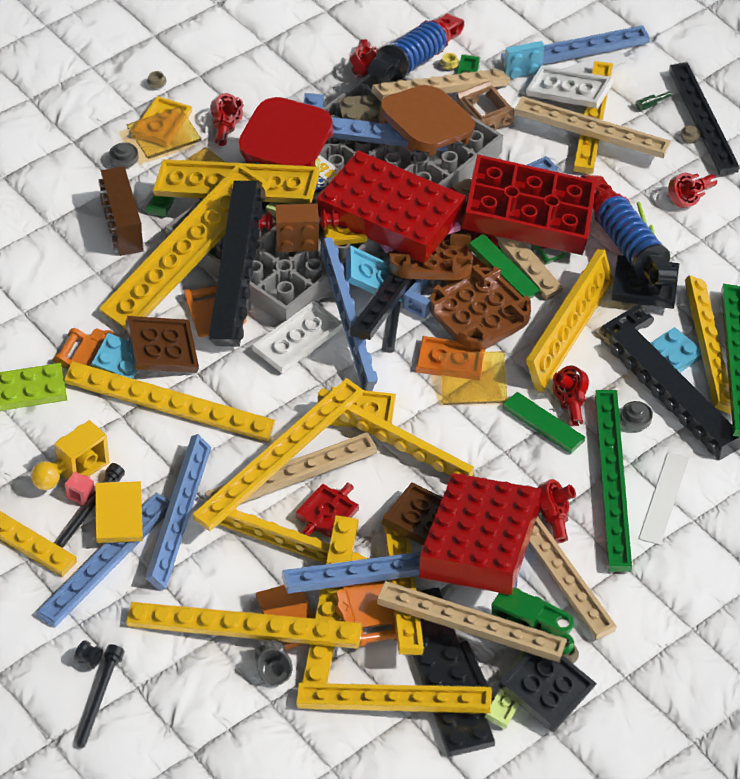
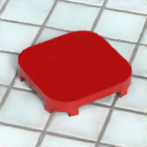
[238,97,334,167]

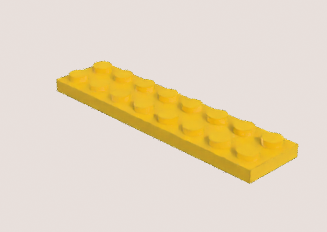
[153,159,320,204]
[526,249,613,393]

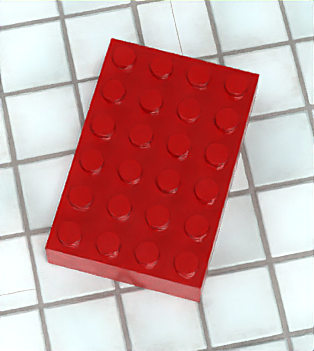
[317,150,466,263]
[461,154,597,256]
[419,473,541,595]

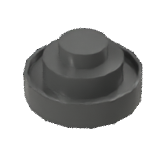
[109,142,139,168]
[620,401,653,431]

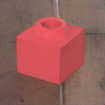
[65,472,95,506]

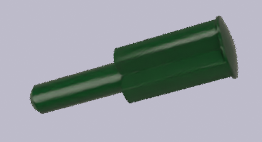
[636,91,672,111]

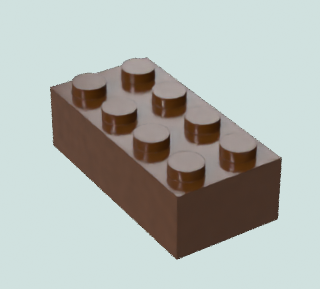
[98,166,144,256]

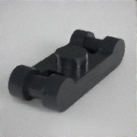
[599,305,654,343]

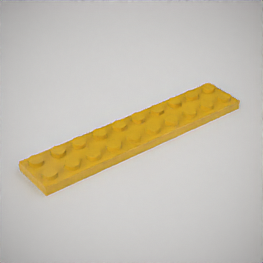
[99,163,270,331]

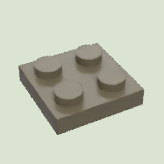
[338,94,380,123]

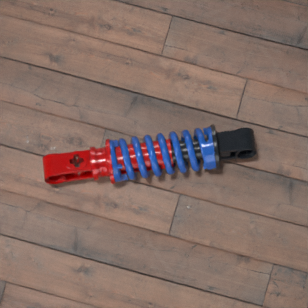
[368,13,465,82]
[581,175,677,286]

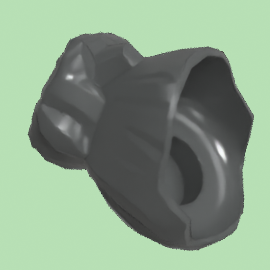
[254,640,293,686]

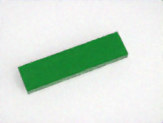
[468,234,540,299]
[503,391,585,454]

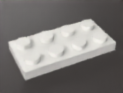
[526,65,613,109]
[252,301,343,373]

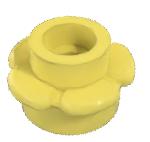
[440,53,459,70]

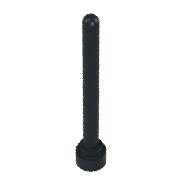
[56,463,125,548]
[77,644,125,748]

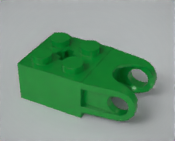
[491,587,574,655]

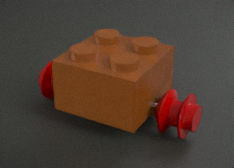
[258,203,339,252]

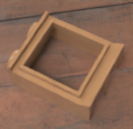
[456,81,515,130]

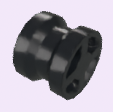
[74,640,103,670]

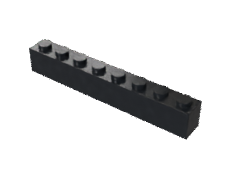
[208,181,266,347]
[610,325,740,460]

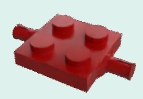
[296,482,359,538]

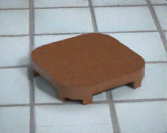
[379,85,475,156]
[388,232,473,280]
[430,264,531,350]

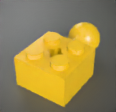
[31,420,110,490]

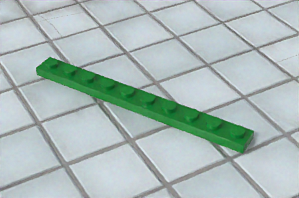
[721,283,740,437]
[595,390,632,572]

